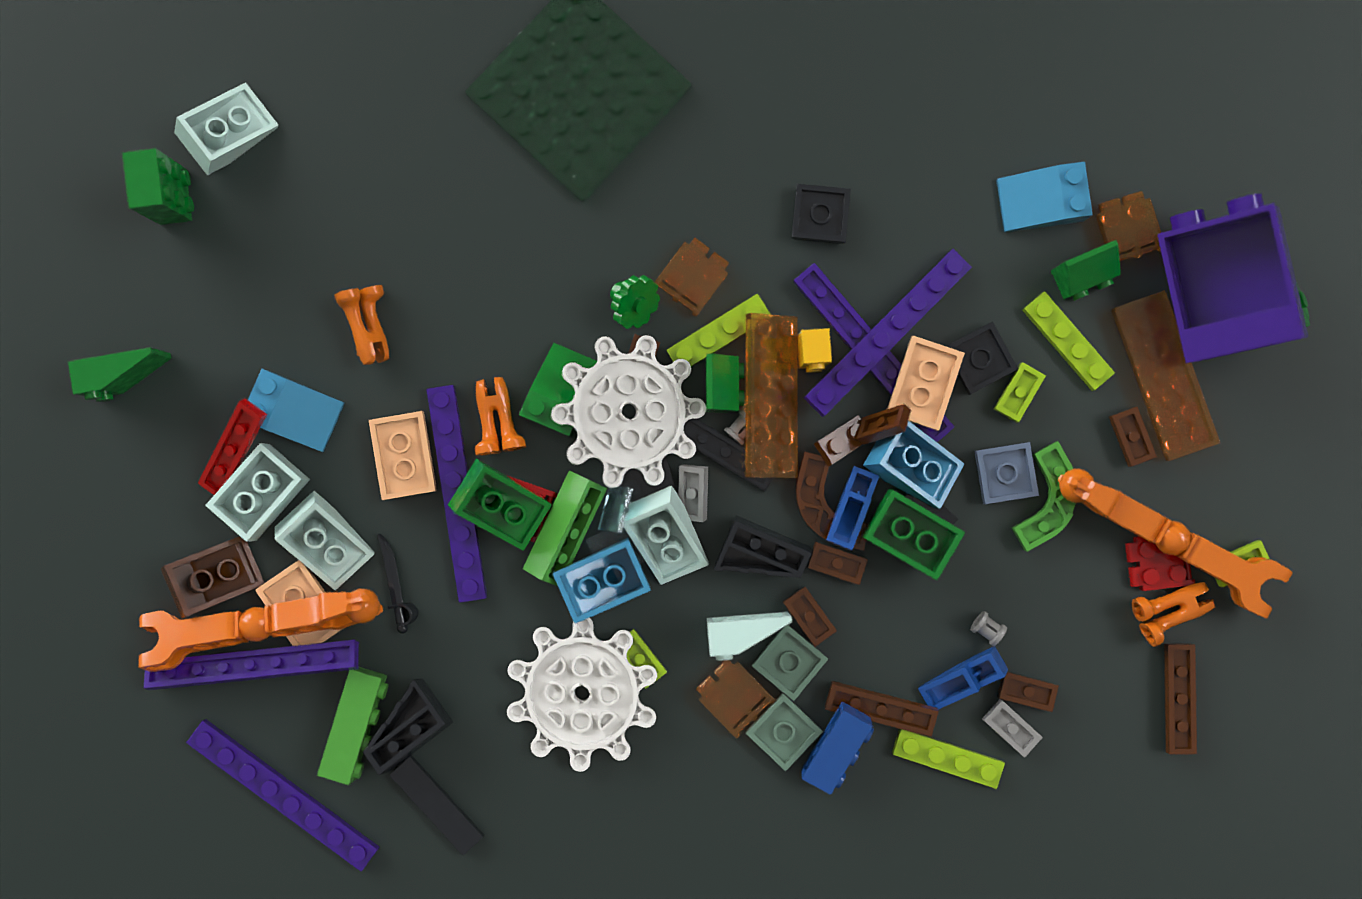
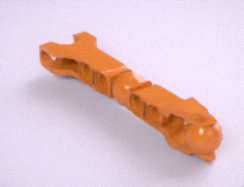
[1058,468,1293,619]
[139,588,383,672]

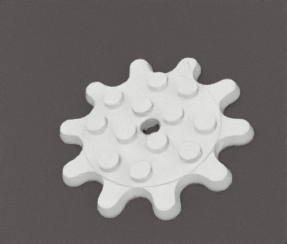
[551,335,706,488]
[507,618,657,772]

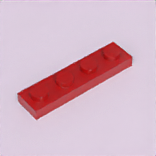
[198,398,267,495]

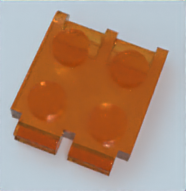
[1096,191,1161,261]
[655,237,729,317]
[696,660,776,738]

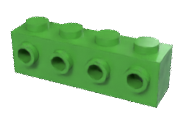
[523,470,607,586]
[317,666,389,785]

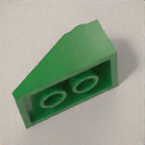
[519,343,597,438]
[68,347,172,402]
[448,458,552,551]

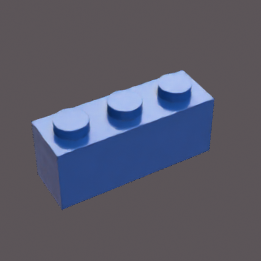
[801,701,874,795]

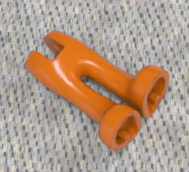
[334,285,389,365]
[475,377,527,456]
[1132,582,1215,647]

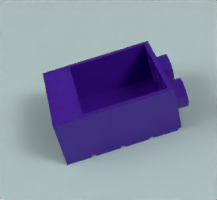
[1157,193,1309,363]

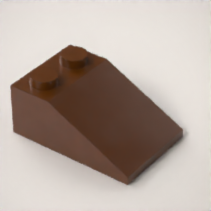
[161,536,264,618]

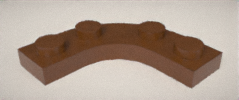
[796,452,868,551]

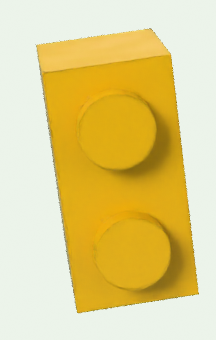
[797,329,832,373]

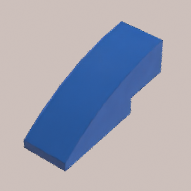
[826,466,879,551]
[918,646,1009,709]

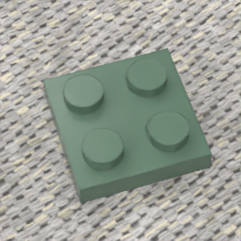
[752,625,828,701]
[745,692,823,771]

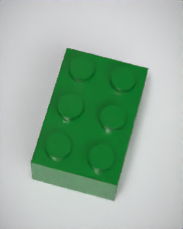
[122,148,194,225]
[861,489,965,580]

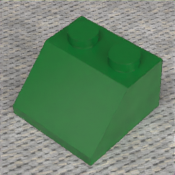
[1051,240,1121,301]
[706,354,744,413]

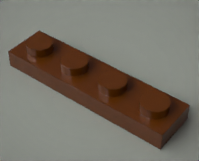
[1164,643,1197,754]
[825,681,939,737]

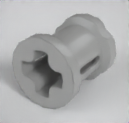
[724,409,759,445]
[970,611,1007,647]

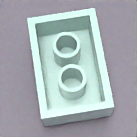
[205,443,310,542]

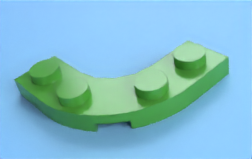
[1012,441,1076,552]

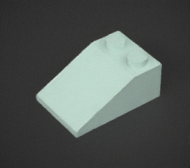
[174,83,278,176]
[621,485,709,585]
[275,491,374,590]
[707,612,792,660]

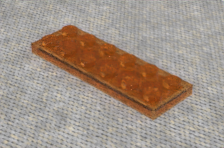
[1111,291,1221,461]
[746,313,798,478]

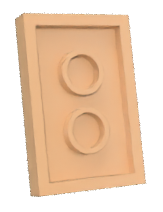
[887,336,965,431]
[369,411,437,500]
[255,560,344,646]

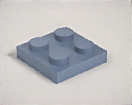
[974,442,1039,504]

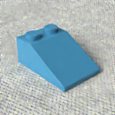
[997,162,1093,232]
[248,369,345,452]
[863,421,964,509]
[552,537,651,624]

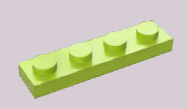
[1022,291,1115,391]
[666,293,772,367]
[892,729,1005,789]

